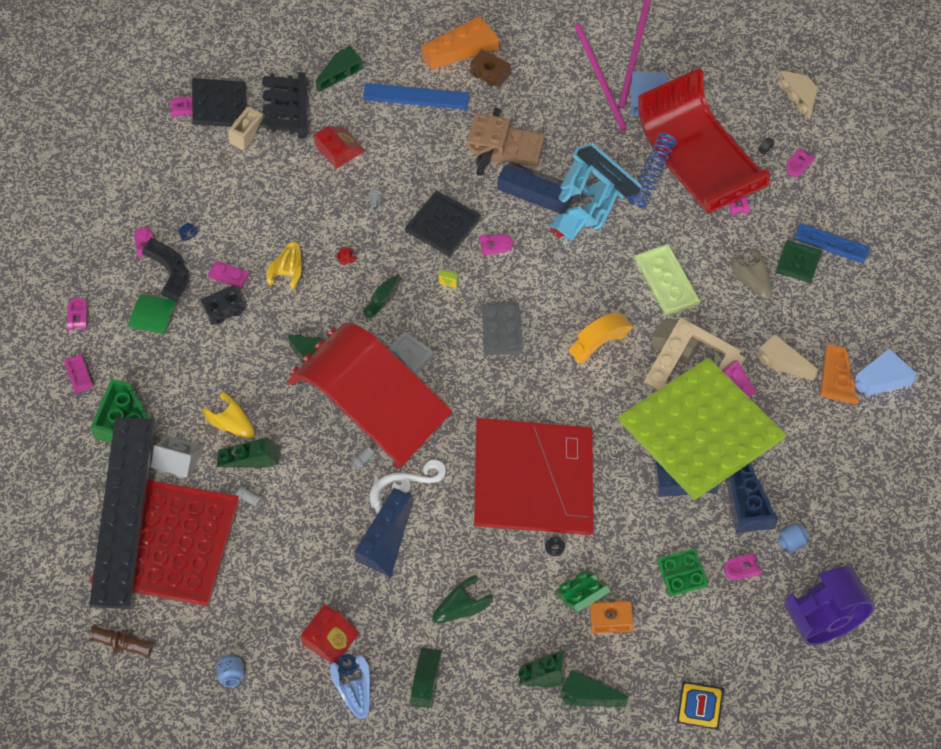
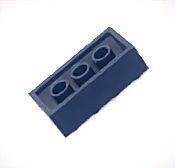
[498,162,574,214]

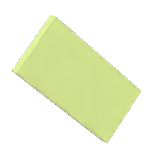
[634,244,700,316]

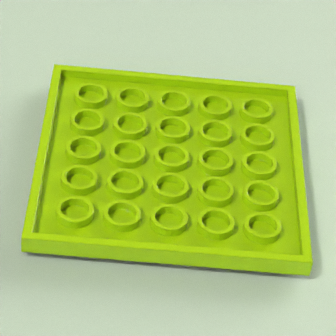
[618,358,786,501]

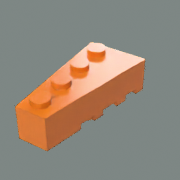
[421,16,499,70]

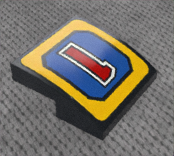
[676,681,724,730]

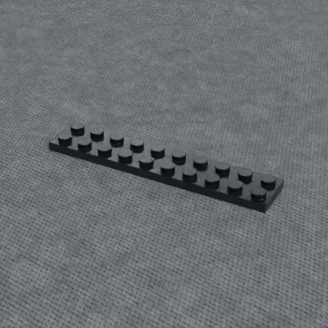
[89,418,155,609]

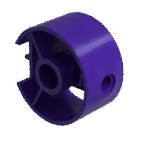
[784,566,875,645]

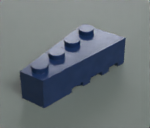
[726,462,778,533]

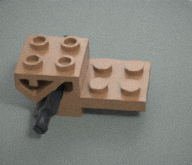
[467,108,545,176]

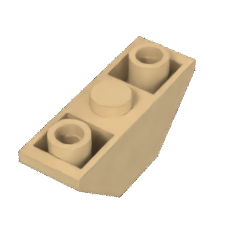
[778,71,818,118]

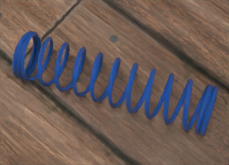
[627,133,677,208]

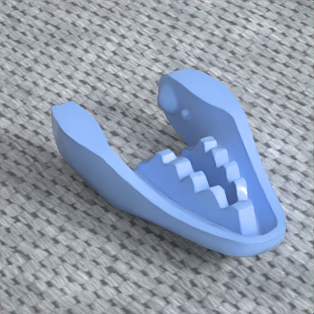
[330,655,370,719]

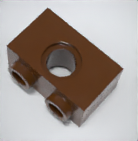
[470,49,511,88]

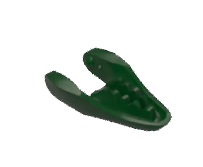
[363,273,400,318]
[432,575,493,624]

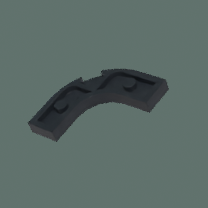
[142,237,189,303]

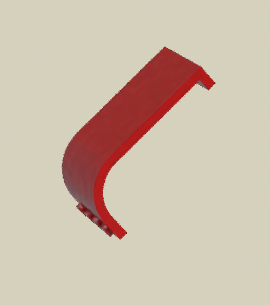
[638,68,770,214]
[287,322,452,469]

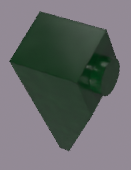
[315,46,363,93]
[410,647,442,709]
[560,670,628,707]

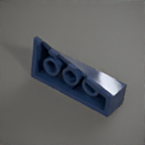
[355,488,412,578]

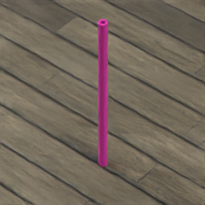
[618,0,651,109]
[574,23,628,131]

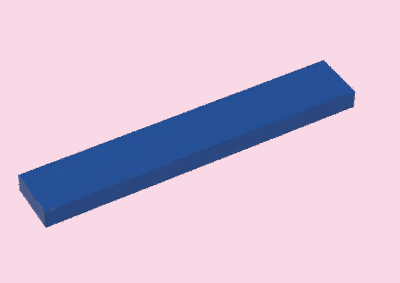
[363,83,470,110]

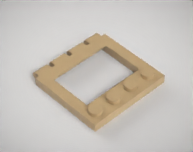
[643,317,745,391]

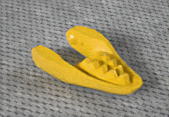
[266,242,301,290]
[202,391,255,439]

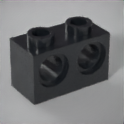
[200,285,245,325]

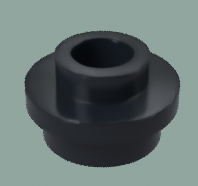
[545,537,565,557]

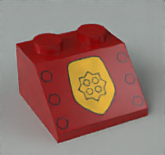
[314,126,365,169]
[300,604,359,664]

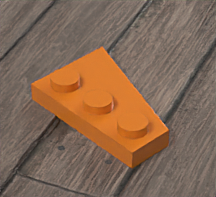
[820,344,859,404]

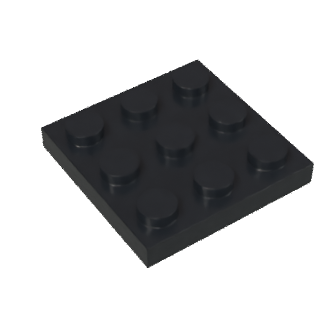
[192,78,246,127]
[405,190,481,257]

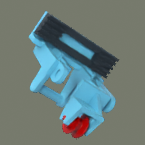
[549,143,642,241]

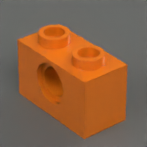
[589,600,633,634]

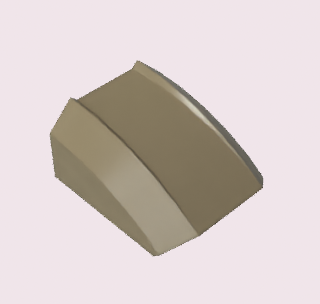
[652,320,707,365]

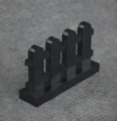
[262,72,307,139]

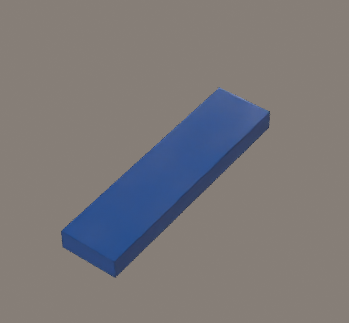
[793,223,870,264]

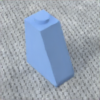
[854,349,917,396]

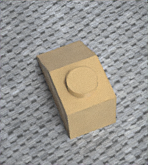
[229,107,263,151]

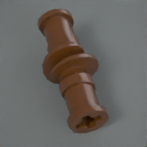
[88,624,154,658]

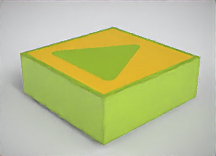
[439,270,459,289]

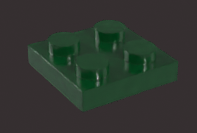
[775,240,822,283]

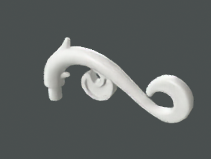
[369,460,446,514]

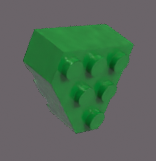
[90,379,156,443]

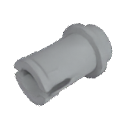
[369,188,383,212]
[350,446,375,470]
[236,486,263,508]

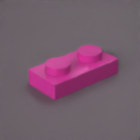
[208,260,249,289]
[722,360,756,398]

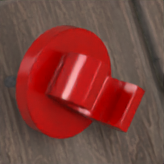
[337,247,357,265]

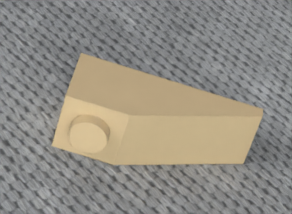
[758,335,818,381]

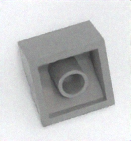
[150,436,205,478]

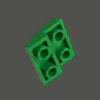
[128,294,176,334]
[656,548,708,597]
[554,570,611,613]

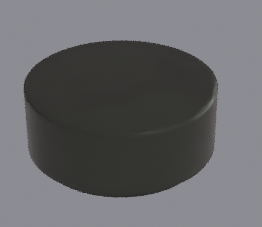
[758,137,775,155]

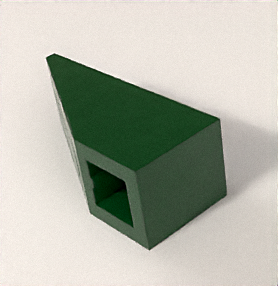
[217,437,280,468]

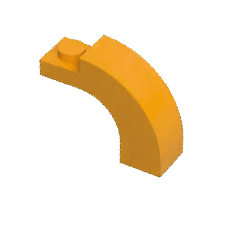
[568,313,634,364]

